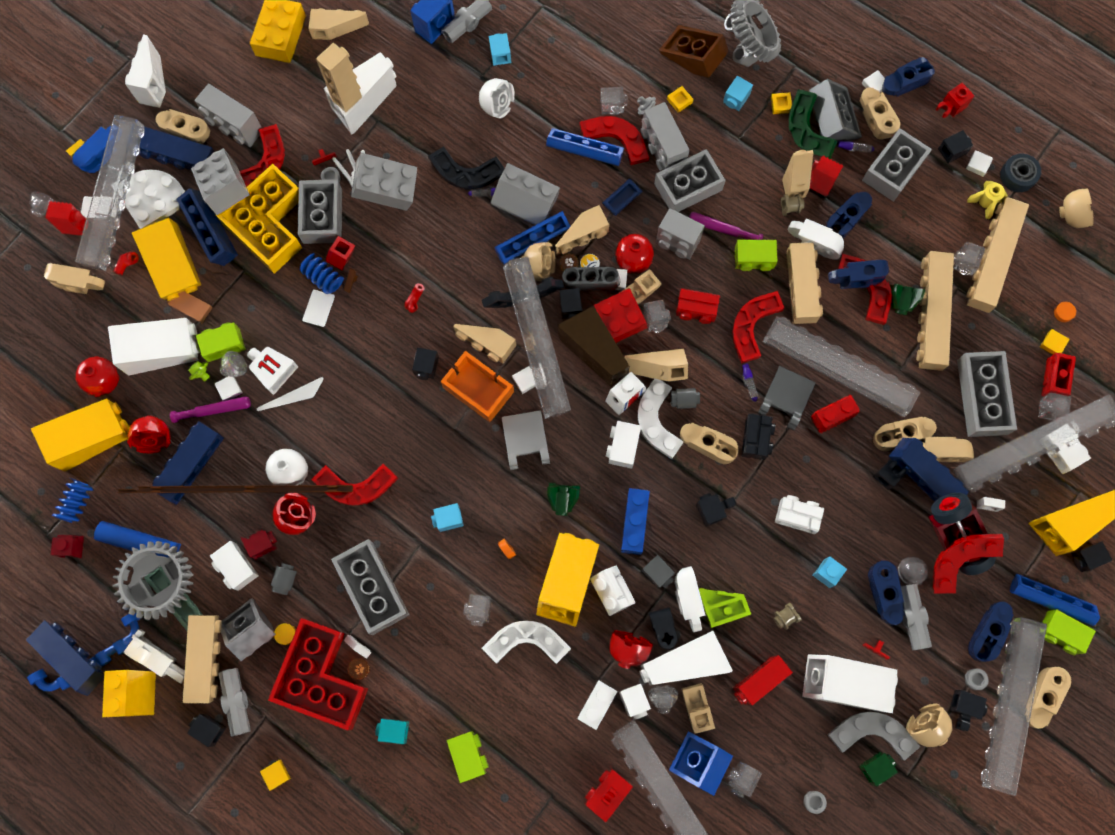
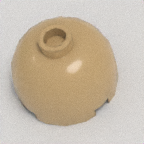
[1059,189,1093,228]
[521,242,556,282]
[906,703,953,747]

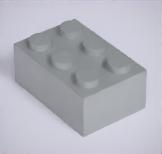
[194,83,262,147]
[640,102,689,171]
[862,128,932,202]
[191,148,250,215]
[654,149,725,212]
[351,153,417,211]
[298,179,342,244]

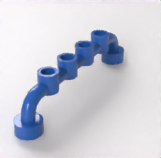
[27,613,141,692]

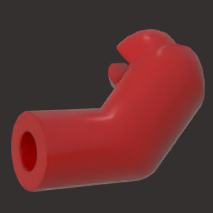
[113,252,139,276]
[405,283,424,313]

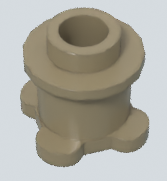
[781,194,804,216]
[773,603,802,630]

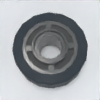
[1000,153,1041,193]

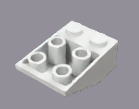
[125,34,166,108]

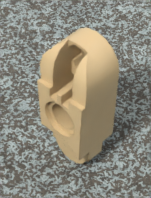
[859,87,900,140]
[156,109,211,144]
[44,263,105,294]
[873,417,937,451]
[680,423,738,464]
[923,437,974,462]
[1024,667,1071,729]

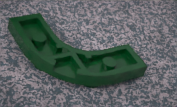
[789,89,837,159]

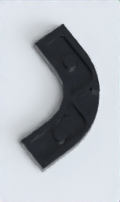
[428,147,505,189]
[482,277,564,308]

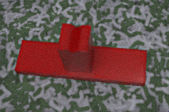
[312,149,337,165]
[863,640,890,660]

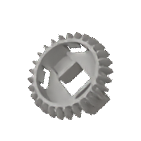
[724,0,781,67]
[112,541,194,620]

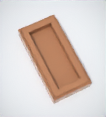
[168,291,213,324]

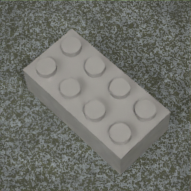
[957,351,1017,437]
[331,539,410,635]

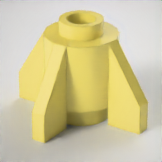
[967,181,1008,219]

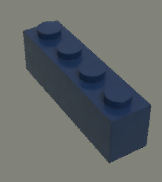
[133,126,215,171]
[176,188,238,266]
[152,421,224,505]
[889,438,969,502]
[26,620,104,696]

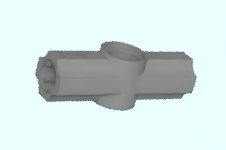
[441,0,492,43]
[901,584,932,650]
[218,668,251,737]

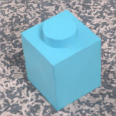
[489,33,511,66]
[723,76,753,111]
[431,503,464,532]
[812,556,847,588]

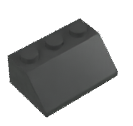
[809,79,862,143]

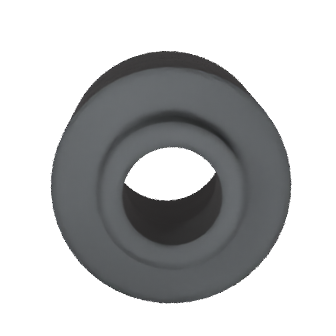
[671,388,700,409]
[271,563,297,595]

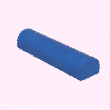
[546,128,624,166]
[495,211,571,265]
[94,521,181,558]
[1010,574,1100,626]

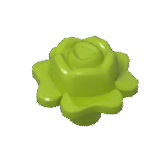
[188,361,210,381]

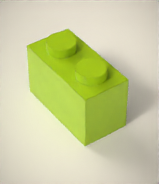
[735,240,777,271]
[196,323,246,362]
[1037,609,1096,655]
[447,731,489,783]

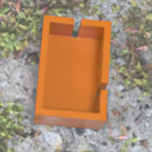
[440,351,514,422]

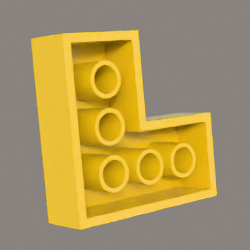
[216,164,302,274]

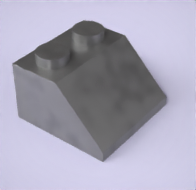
[221,598,276,661]

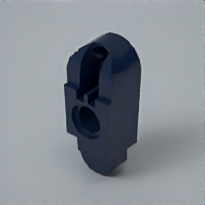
[882,57,935,97]
[826,192,872,239]
[828,260,889,289]
[868,561,905,625]
[968,602,1014,662]

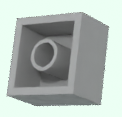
[656,208,705,260]

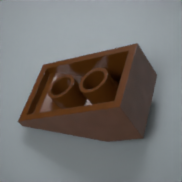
[659,25,729,78]

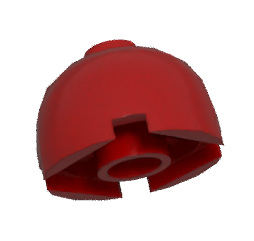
[615,234,654,273]
[75,356,119,397]
[127,416,170,454]
[272,493,316,535]
[609,630,653,669]

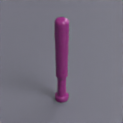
[689,212,764,240]
[170,396,251,423]

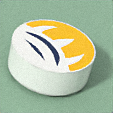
[580,254,600,267]

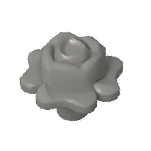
[637,96,656,115]

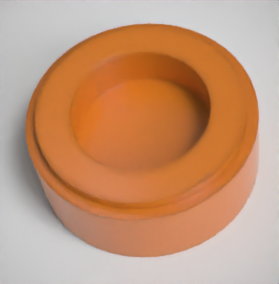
[1054,302,1076,322]
[498,538,516,559]

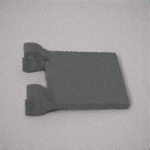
[757,366,816,430]

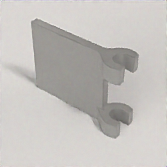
[502,410,550,470]

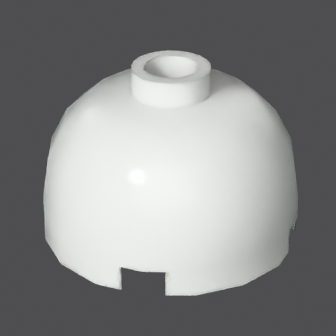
[479,78,515,118]
[265,449,308,486]

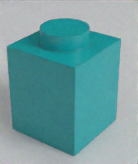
[375,718,409,744]

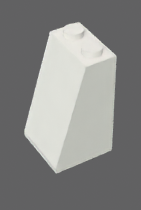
[324,52,397,135]
[108,318,200,376]
[639,631,733,685]
[802,654,898,713]

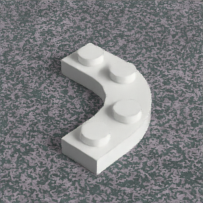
[638,379,683,459]
[482,621,571,664]

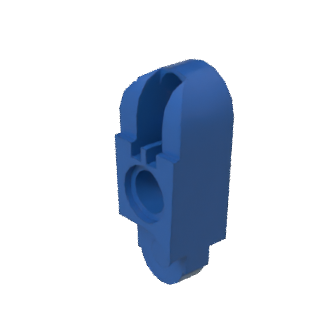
[72,125,124,173]

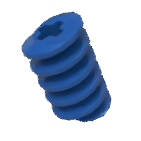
[300,253,344,294]
[52,478,94,523]

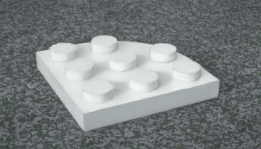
[113,170,185,229]

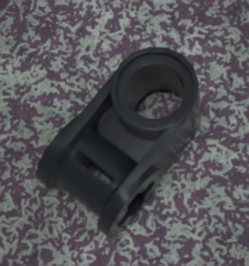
[649,607,677,650]

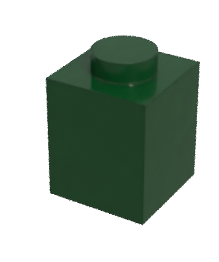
[858,752,898,787]

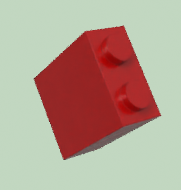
[733,655,793,706]

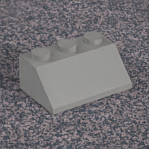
[491,163,560,225]

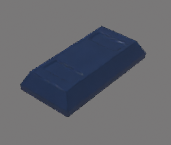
[602,179,643,216]

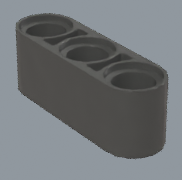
[562,267,621,291]

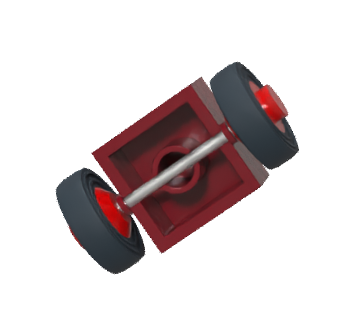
[928,493,996,575]

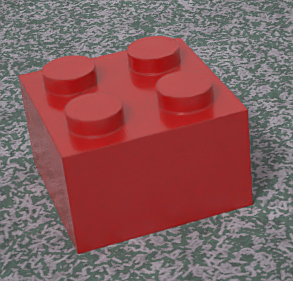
[594,288,648,343]

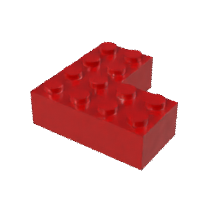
[268,618,369,730]

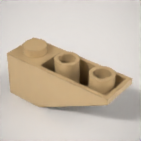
[308,8,369,40]
[782,150,813,198]
[555,205,609,255]
[453,324,516,364]
[625,349,688,381]

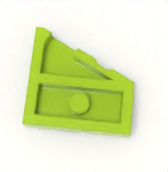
[699,588,751,628]

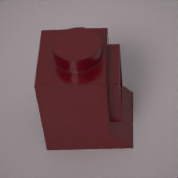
[240,530,278,560]
[50,535,84,559]

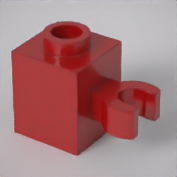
[935,82,975,118]

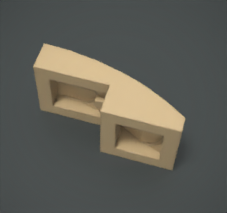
[619,269,662,304]
[681,683,715,734]

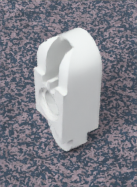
[788,219,844,260]
[674,566,705,632]

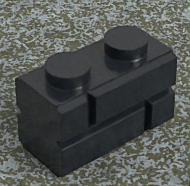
[741,414,775,460]

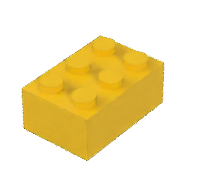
[250,0,306,63]

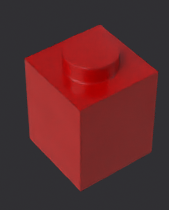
[325,236,355,270]

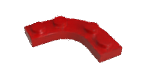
[579,116,649,165]
[240,124,285,187]
[838,254,892,325]
[732,291,784,364]
[311,464,398,506]
[933,534,1004,594]

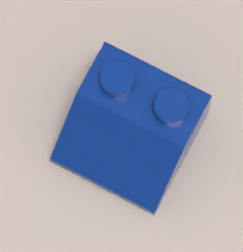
[410,0,455,44]
[669,731,733,796]

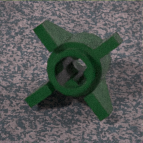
[890,283,925,315]
[547,483,580,516]

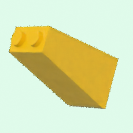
[132,218,202,301]
[31,399,130,472]
[1028,490,1115,556]
[536,533,599,627]
[102,670,156,717]

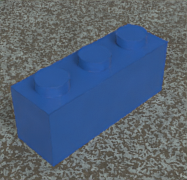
[621,488,650,555]

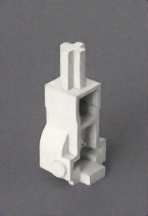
[124,629,185,684]

